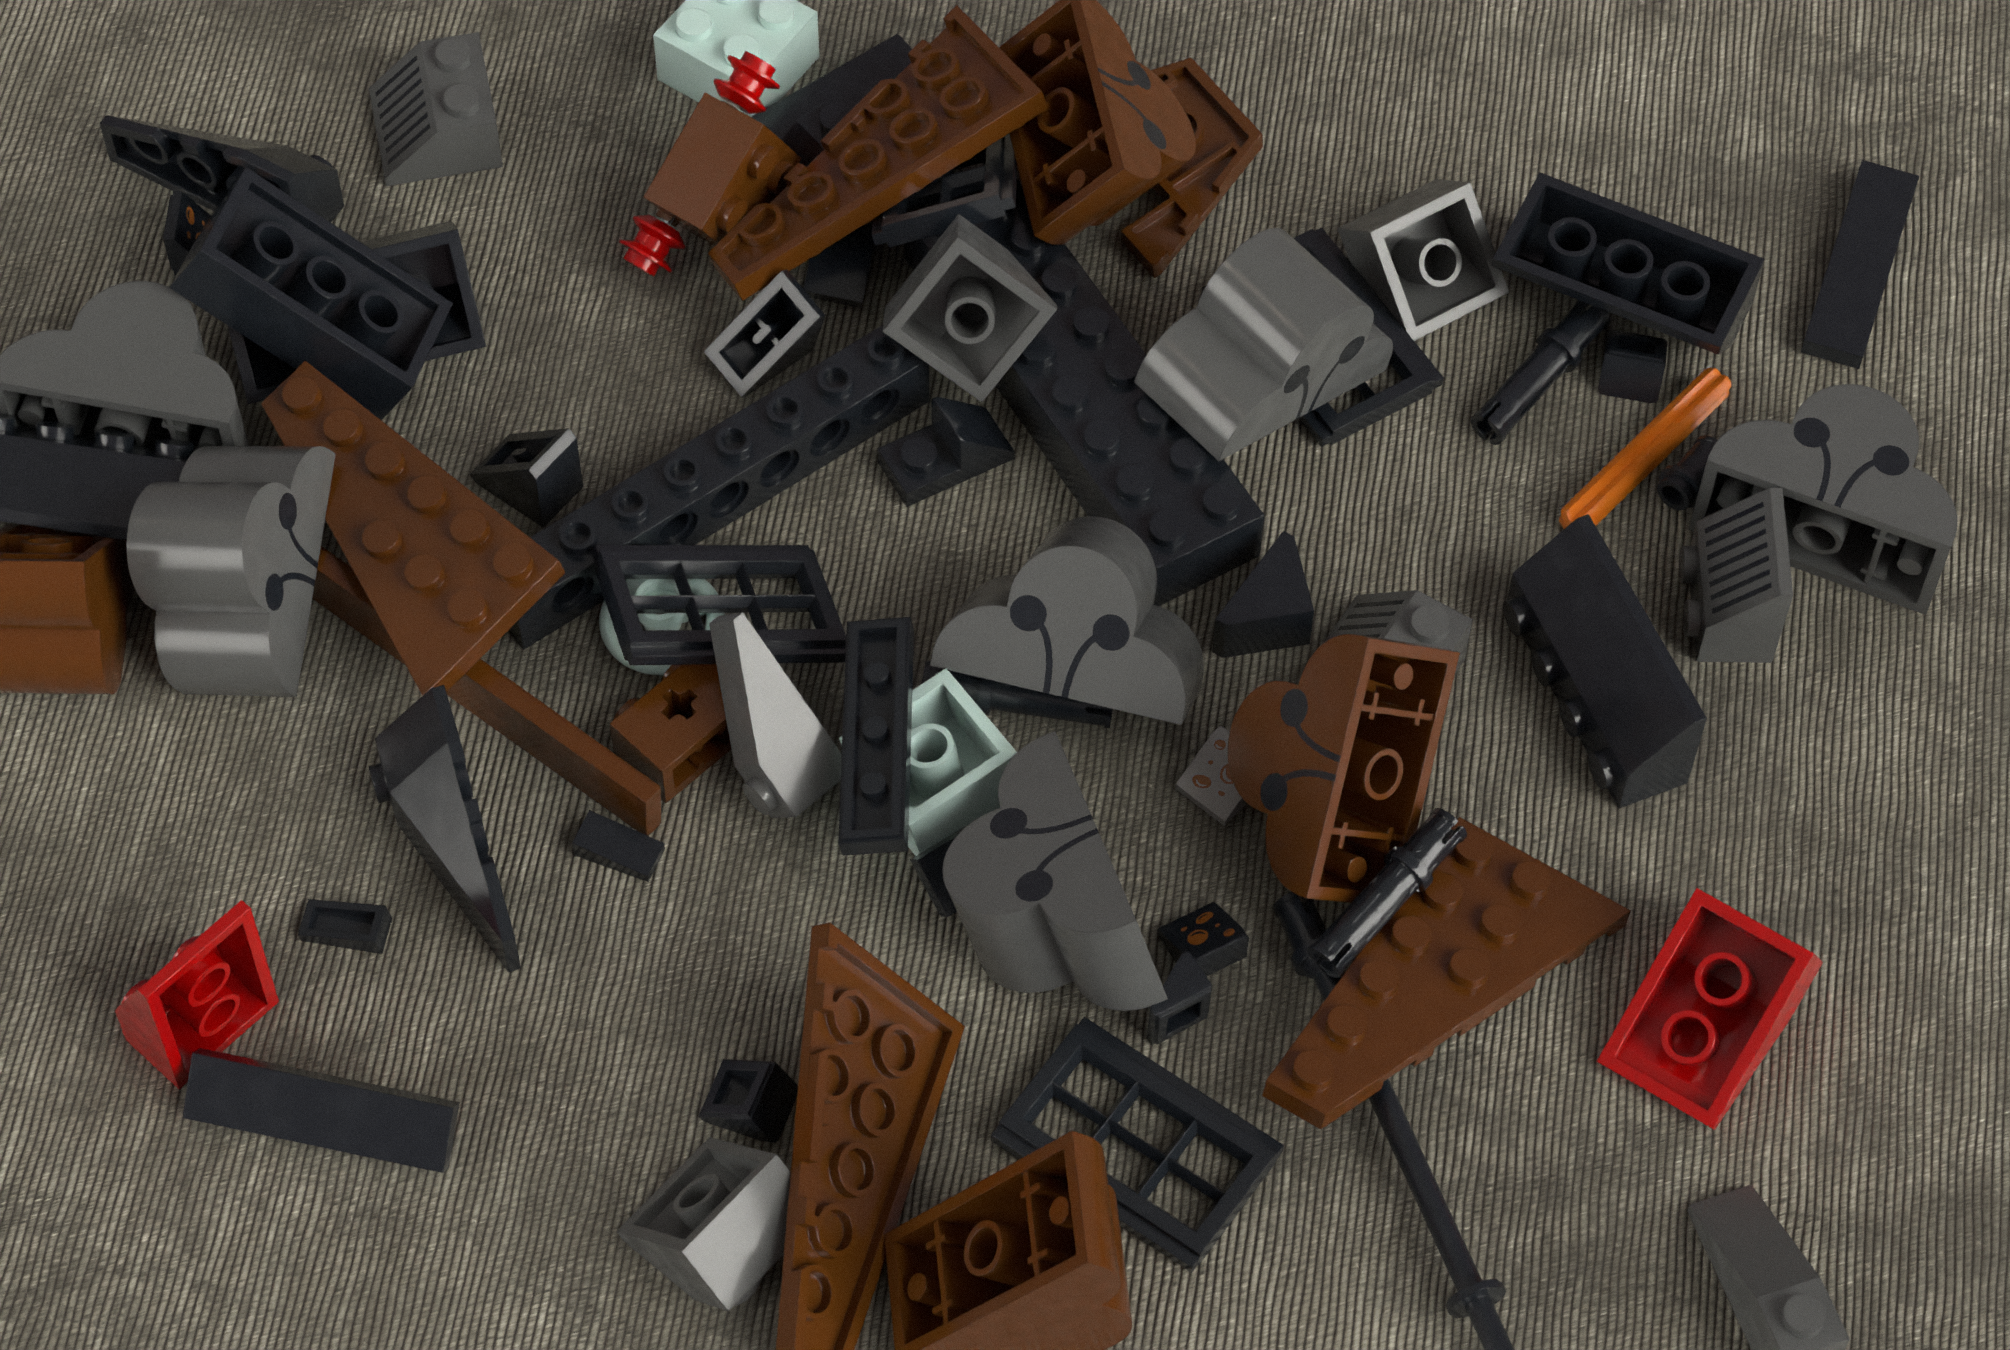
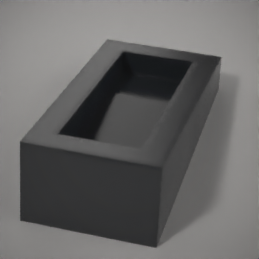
[572,810,665,882]
[298,899,393,954]

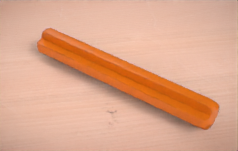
[1559,367,1732,529]

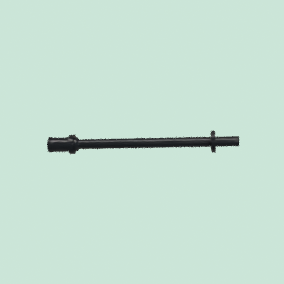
[1272,892,1514,1350]

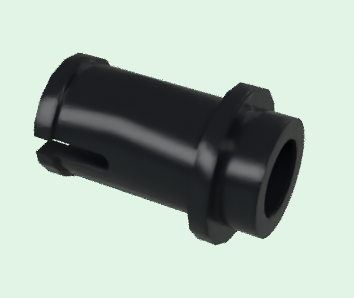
[1657,435,1717,510]

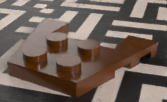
[1121,58,1263,279]

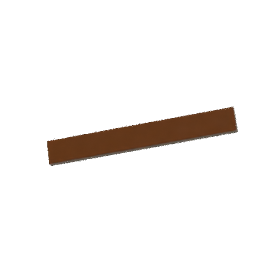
[312,546,662,836]

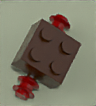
[619,51,802,277]

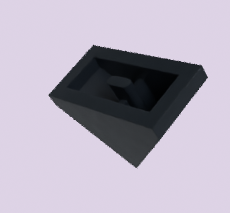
[704,270,826,397]
[469,428,583,528]
[1212,531,1314,658]

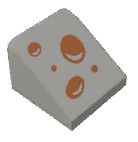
[1175,726,1247,826]

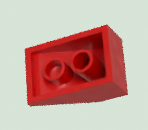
[1596,888,1823,1130]
[115,900,279,1090]

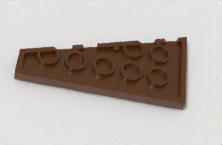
[708,5,1049,301]
[261,361,566,696]
[1262,817,1631,1130]
[776,923,965,1350]

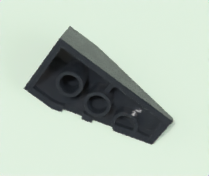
[99,115,344,223]
[368,685,521,972]

